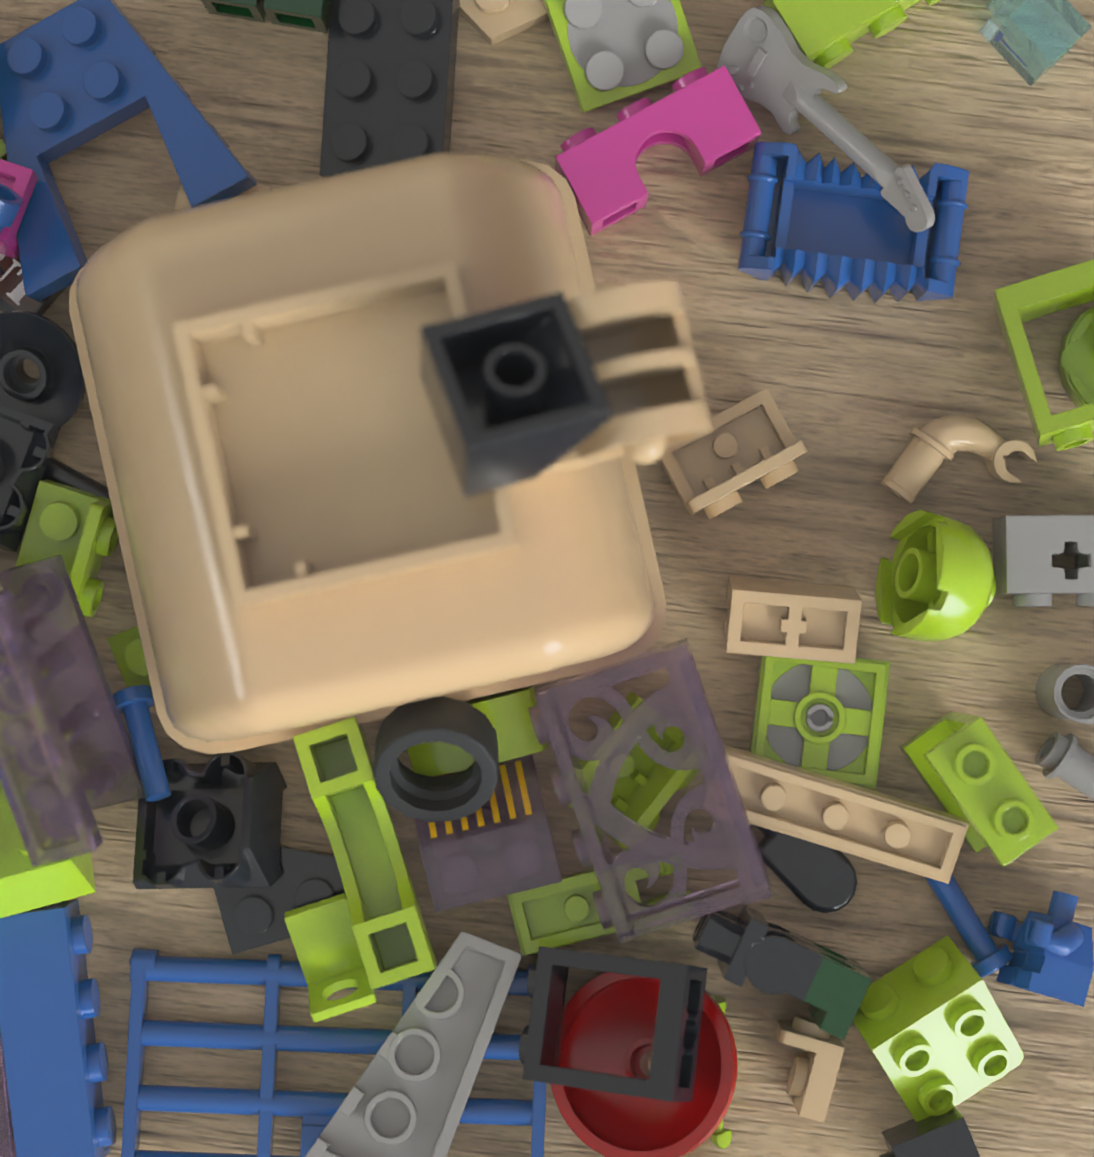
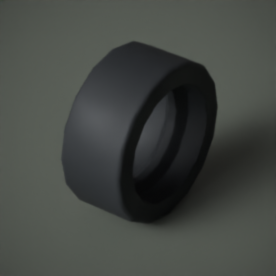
[373,696,499,822]

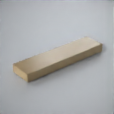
[701,744,969,884]

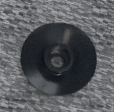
[0,310,85,427]

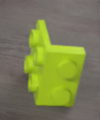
[852,935,1024,1122]

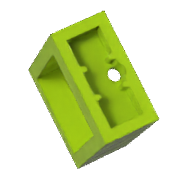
[994,259,1094,451]

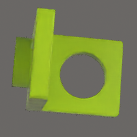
[284,893,376,1023]

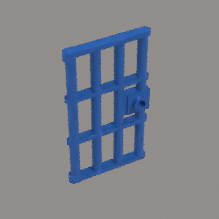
[121,948,546,1157]

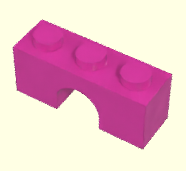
[555,65,762,236]

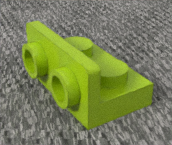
[6,479,119,629]

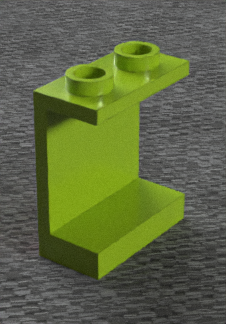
[900,711,1059,867]

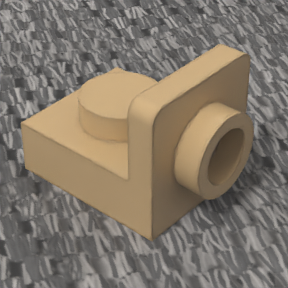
[774,1014,845,1123]

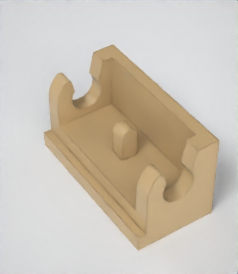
[723,576,862,664]

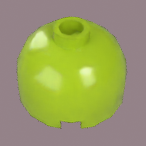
[875,510,996,642]

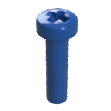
[110,685,171,802]
[925,874,1013,978]

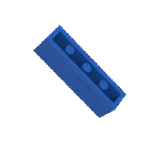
[0,900,116,1157]

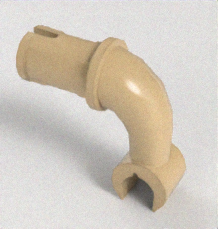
[881,414,1037,504]

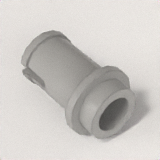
[1036,732,1094,803]

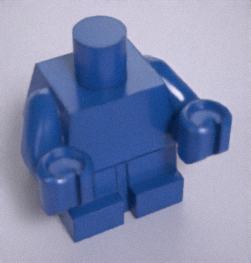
[988,890,1094,1007]

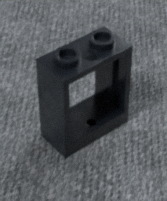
[519,946,708,1102]

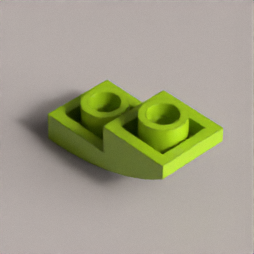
[407,686,548,777]

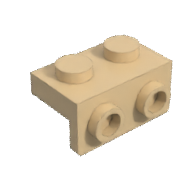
[659,388,808,520]

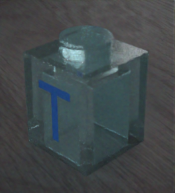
[980,0,1092,86]

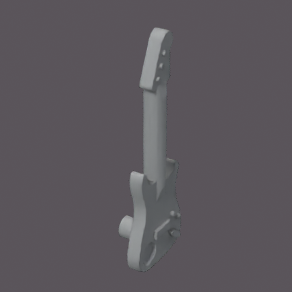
[717,5,935,232]

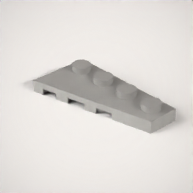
[305,931,522,1157]

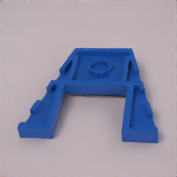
[0,0,258,302]

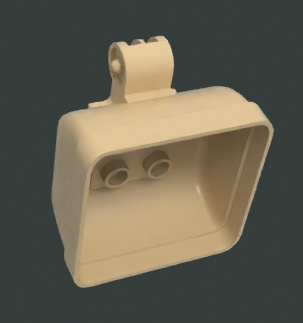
[69,152,712,754]

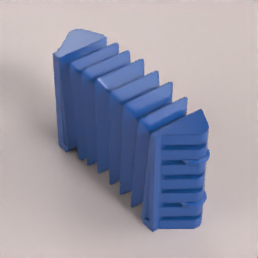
[738,142,969,303]

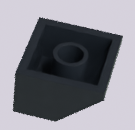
[420,292,612,497]

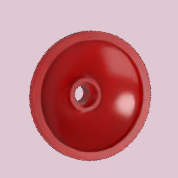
[551,972,738,1157]

